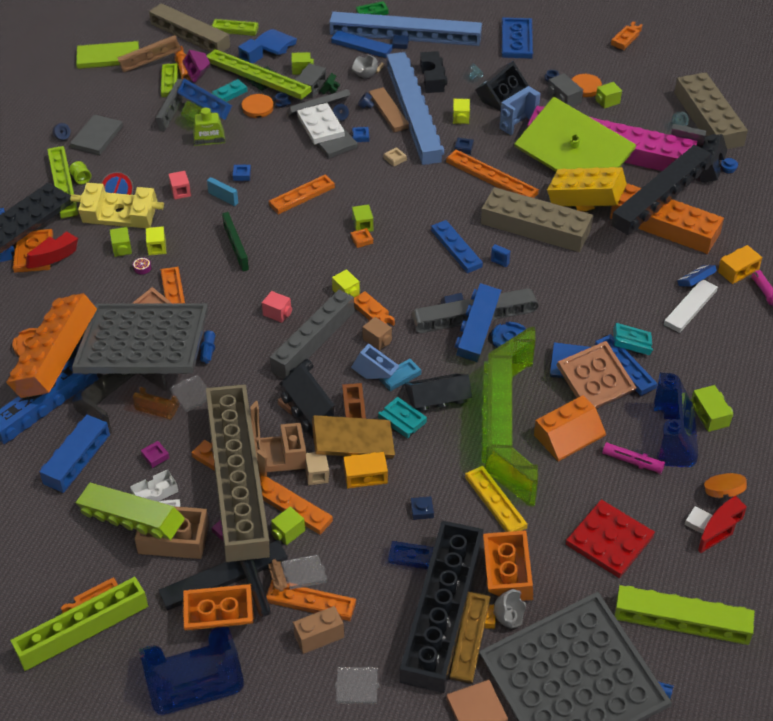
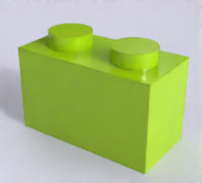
[690,385,733,432]

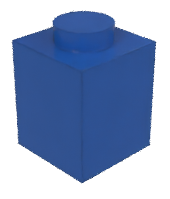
[238,39,263,64]

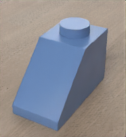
[351,343,399,379]

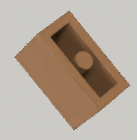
[293,606,344,654]

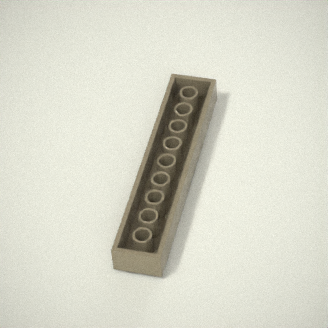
[206,384,270,562]

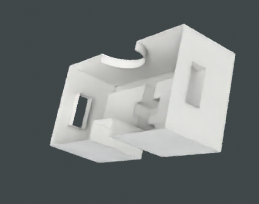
[130,469,178,502]

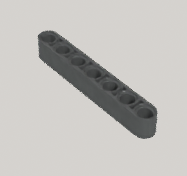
[411,289,539,333]

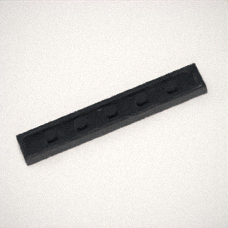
[158,540,288,611]

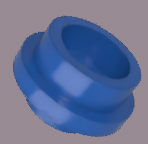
[721,158,738,173]

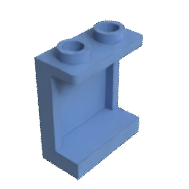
[500,86,541,135]

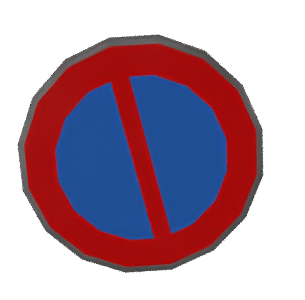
[101,172,134,195]

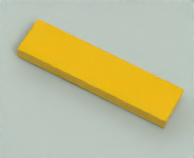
[465,466,528,532]

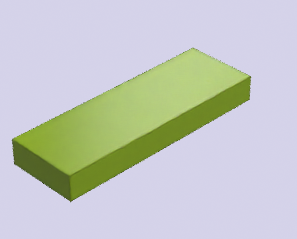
[212,19,259,36]
[161,63,178,97]

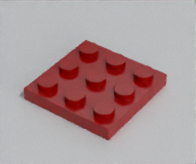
[566,499,655,579]

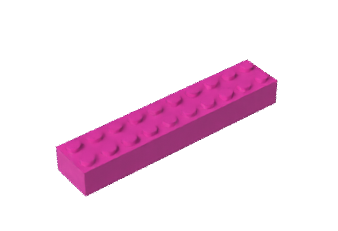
[527,106,697,171]

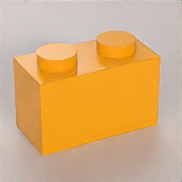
[718,245,763,284]
[344,452,388,489]

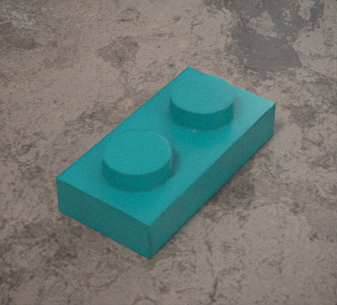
[212,79,248,102]

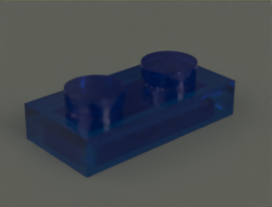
[388,541,434,569]

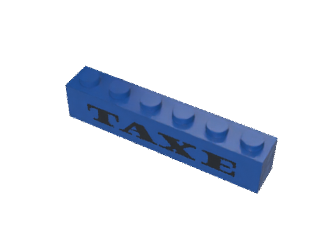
[0,357,98,444]

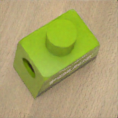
[193,108,225,146]

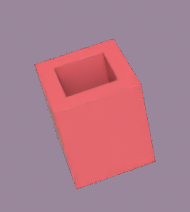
[168,171,191,200]
[262,291,292,323]

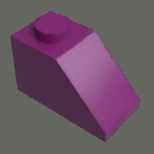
[183,50,210,82]

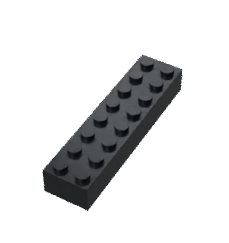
[400,520,484,693]

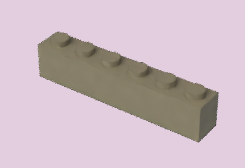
[149,3,230,52]

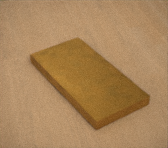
[312,415,395,459]

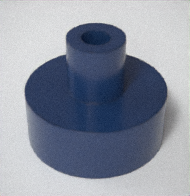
[357,92,374,109]
[333,104,349,120]
[53,123,71,140]

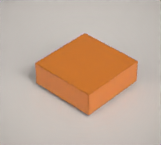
[350,228,373,248]

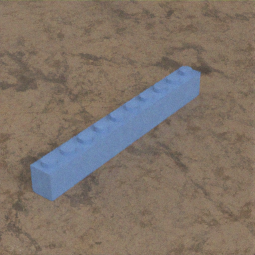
[330,12,482,46]
[387,52,444,165]

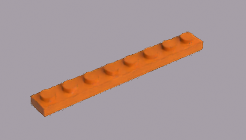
[191,440,333,535]

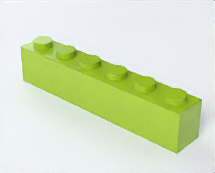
[75,483,185,540]
[10,577,148,671]
[614,585,755,645]

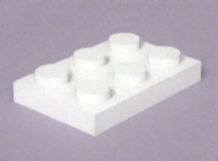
[297,103,345,144]

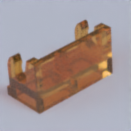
[133,386,180,420]

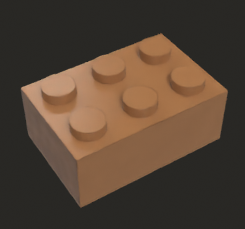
[135,506,209,559]

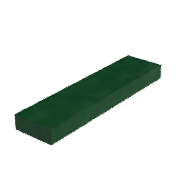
[222,212,249,272]

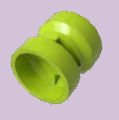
[69,161,91,184]

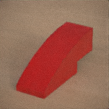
[25,231,78,269]
[698,496,747,553]

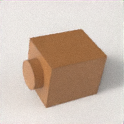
[362,317,392,350]

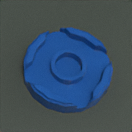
[492,322,529,354]

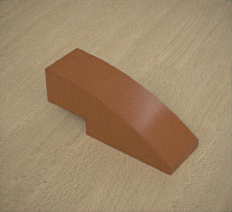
[342,383,366,419]

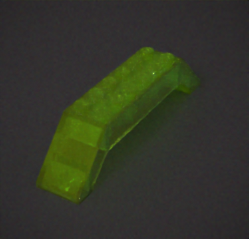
[482,327,538,507]

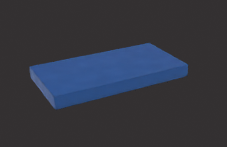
[502,18,533,59]

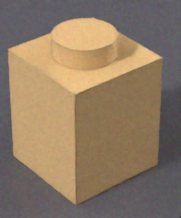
[305,452,329,485]

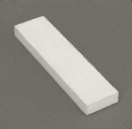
[664,280,718,333]

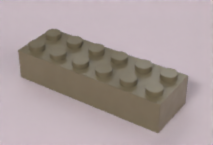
[674,73,748,149]
[481,187,593,252]

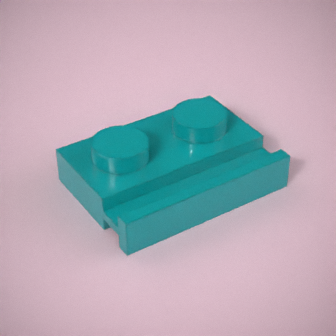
[613,323,653,355]
[378,397,427,439]

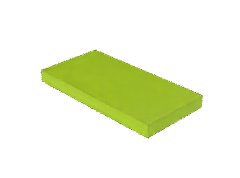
[77,41,139,69]

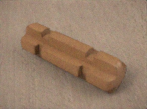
[268,559,287,592]

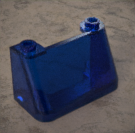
[653,372,698,467]
[139,626,244,715]

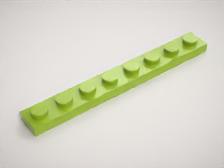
[206,49,311,100]

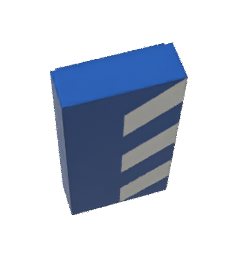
[677,265,717,286]

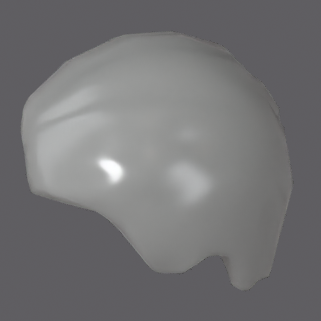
[351,54,378,78]
[494,589,526,629]

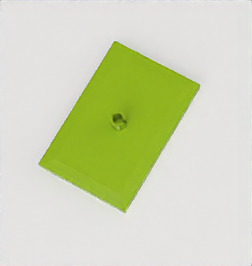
[514,97,636,172]

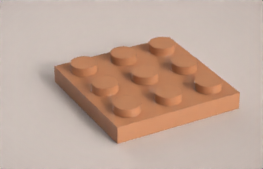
[557,341,637,408]

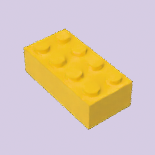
[547,167,627,206]

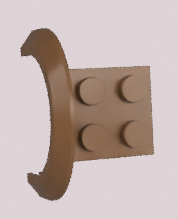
[250,401,306,477]

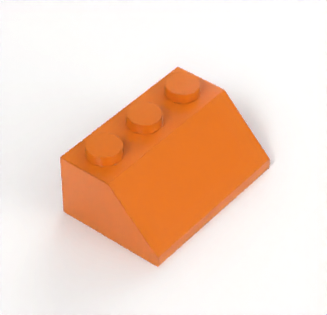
[534,395,606,461]
[483,530,533,601]
[183,584,254,630]

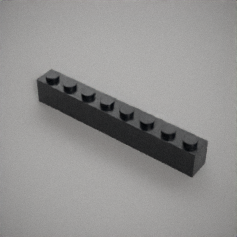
[611,145,711,235]

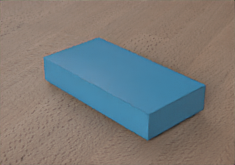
[207,177,238,206]
[379,359,422,391]

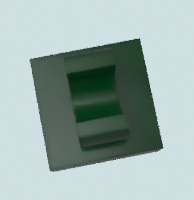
[320,72,340,95]

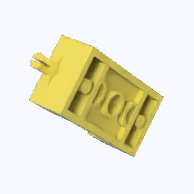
[70,183,164,228]

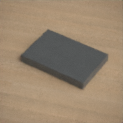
[70,114,123,155]

